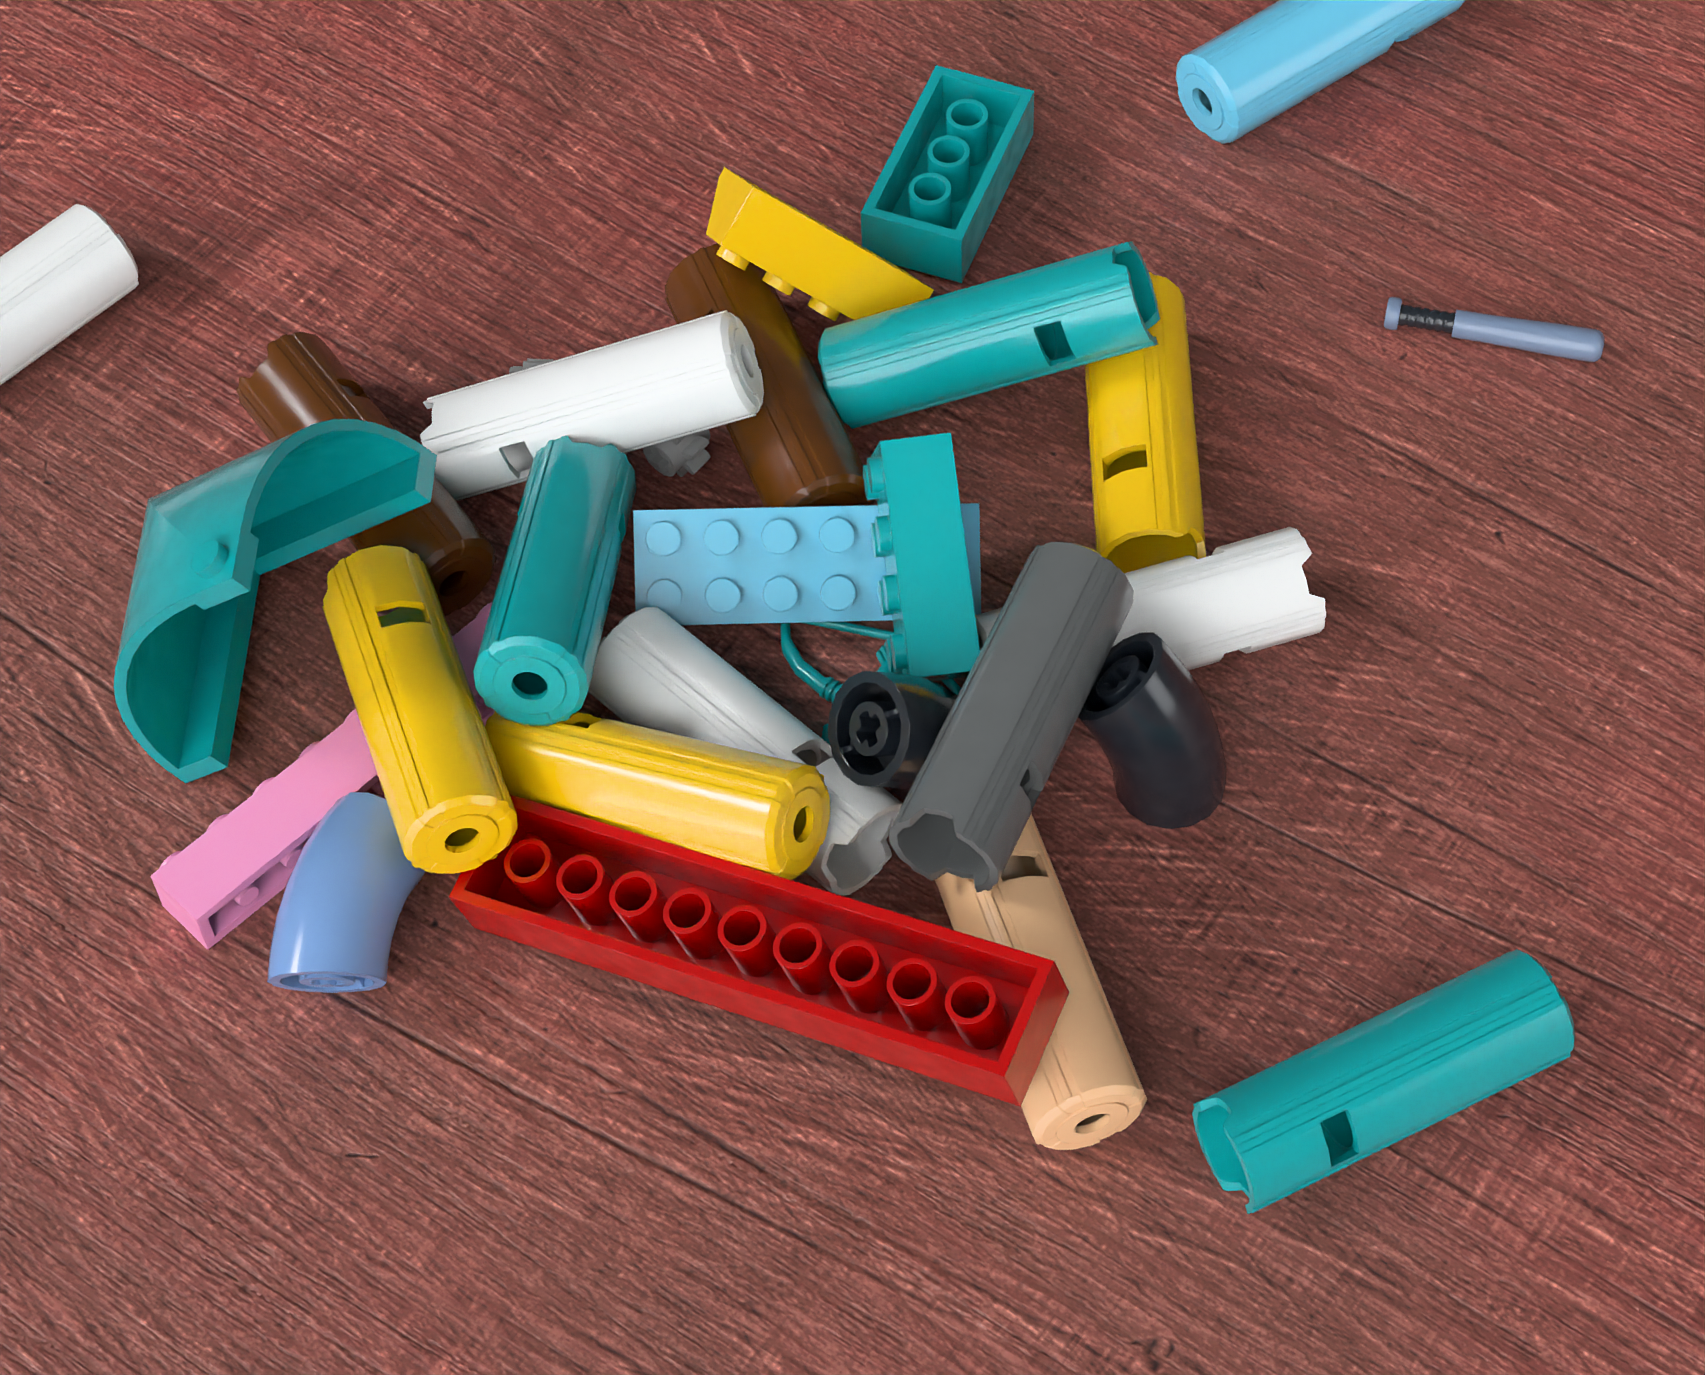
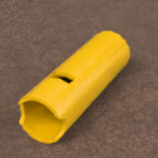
[1084,272,1206,573]
[322,545,517,874]
[485,711,830,880]

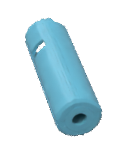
[1176,0,1465,144]

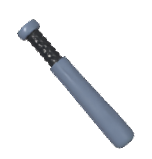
[1384,297,1605,362]

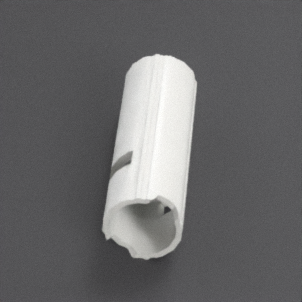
[0,204,139,386]
[420,310,764,501]
[975,527,1326,670]
[588,607,903,896]

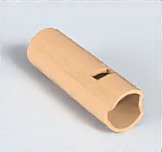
[935,814,1147,1150]

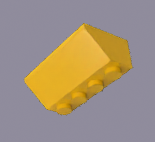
[706,167,934,321]

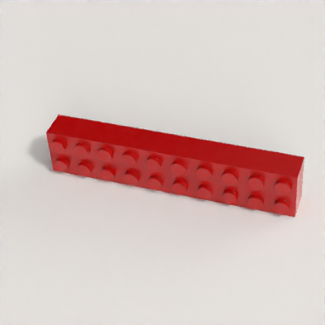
[449,794,1069,1107]

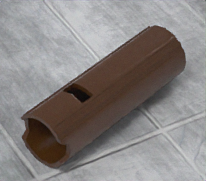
[665,243,875,507]
[236,332,497,616]

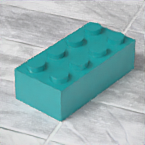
[861,65,1034,283]
[863,432,980,681]

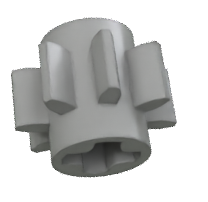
[643,429,711,477]

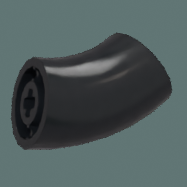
[1078,632,1226,829]
[828,671,958,800]

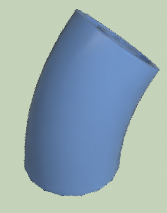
[267,792,425,993]

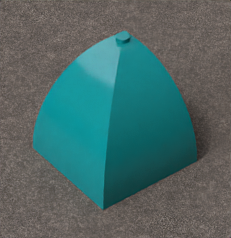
[114,419,437,784]

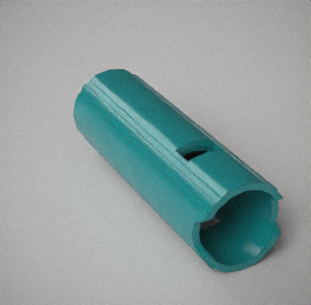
[818,241,1160,429]
[473,435,636,726]
[1192,949,1575,1214]

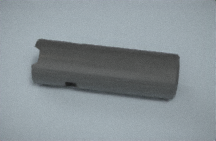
[889,542,1134,892]

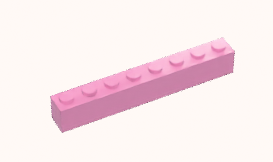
[151,602,495,950]

